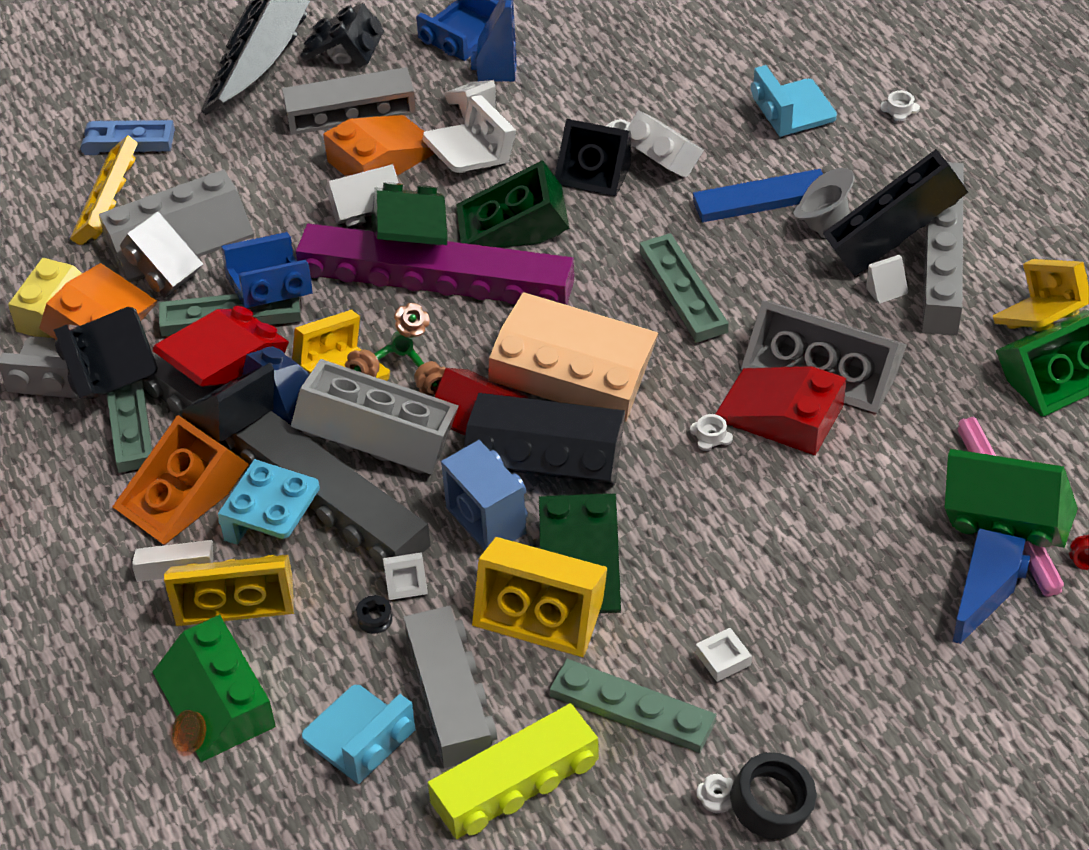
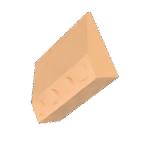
[488,292,658,421]

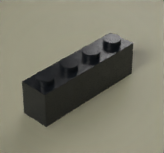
[822,149,969,277]

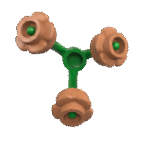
[345,303,445,395]

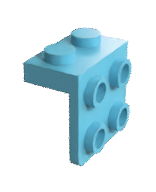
[751,65,837,137]
[218,459,320,545]
[302,685,416,785]

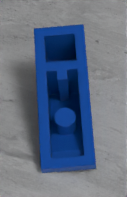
[471,0,517,82]
[953,529,1030,644]

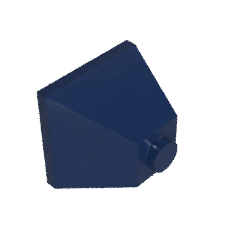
[242,346,310,425]

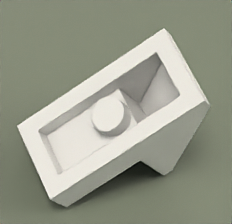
[444,80,496,121]

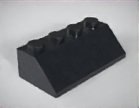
[464,393,625,485]

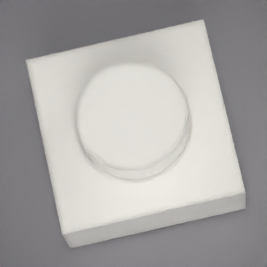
[383,552,428,600]
[696,628,752,682]

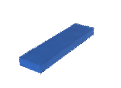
[693,169,823,223]

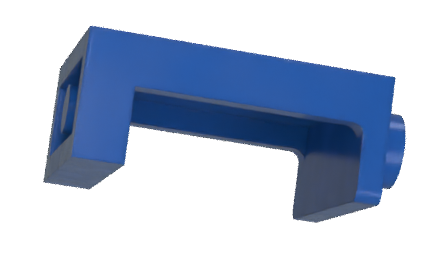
[416,0,499,61]
[221,232,313,308]

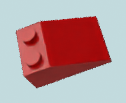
[152,306,289,386]
[716,366,847,456]

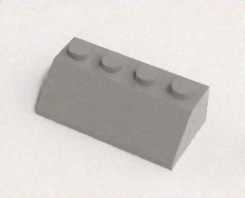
[98,170,254,282]
[741,300,907,413]
[291,359,459,475]

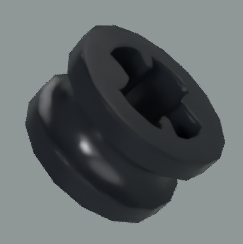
[356,595,393,634]

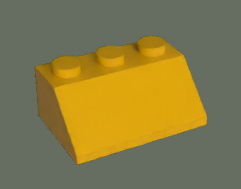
[472,537,607,657]
[164,555,294,626]

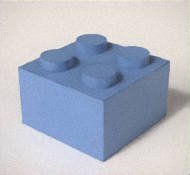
[441,440,528,550]

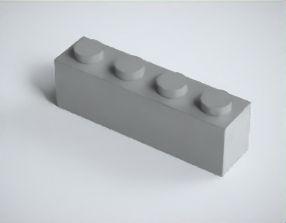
[282,67,416,135]
[404,605,498,768]

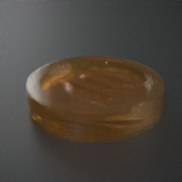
[172,710,206,752]

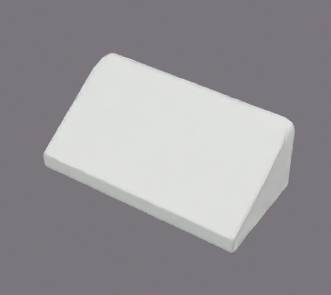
[132,540,214,582]

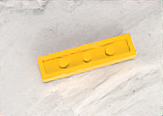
[70,135,138,245]

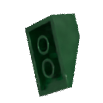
[456,160,570,248]
[371,182,448,246]
[539,493,621,614]

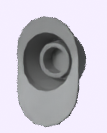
[793,168,855,238]

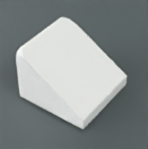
[866,255,908,304]

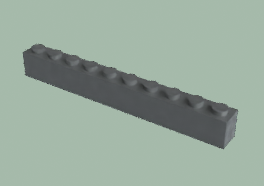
[143,354,431,567]

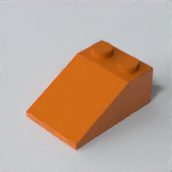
[323,115,435,176]
[39,263,157,340]
[112,415,249,545]

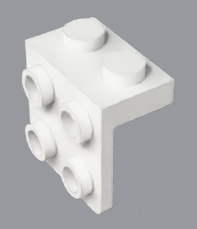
[422,95,516,173]

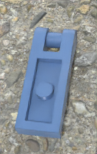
[81,120,175,155]

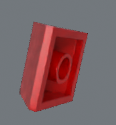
[435,368,528,436]

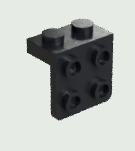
[300,2,384,68]
[54,307,158,399]

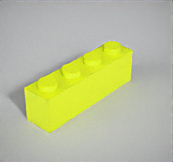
[427,703,599,840]

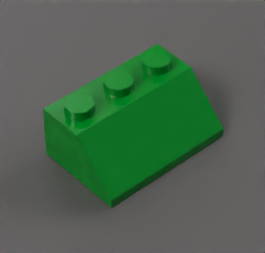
[996,310,1089,417]
[944,449,1078,548]
[152,615,276,762]

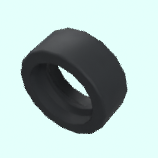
[730,752,817,839]

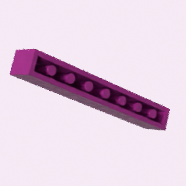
[296,223,574,305]

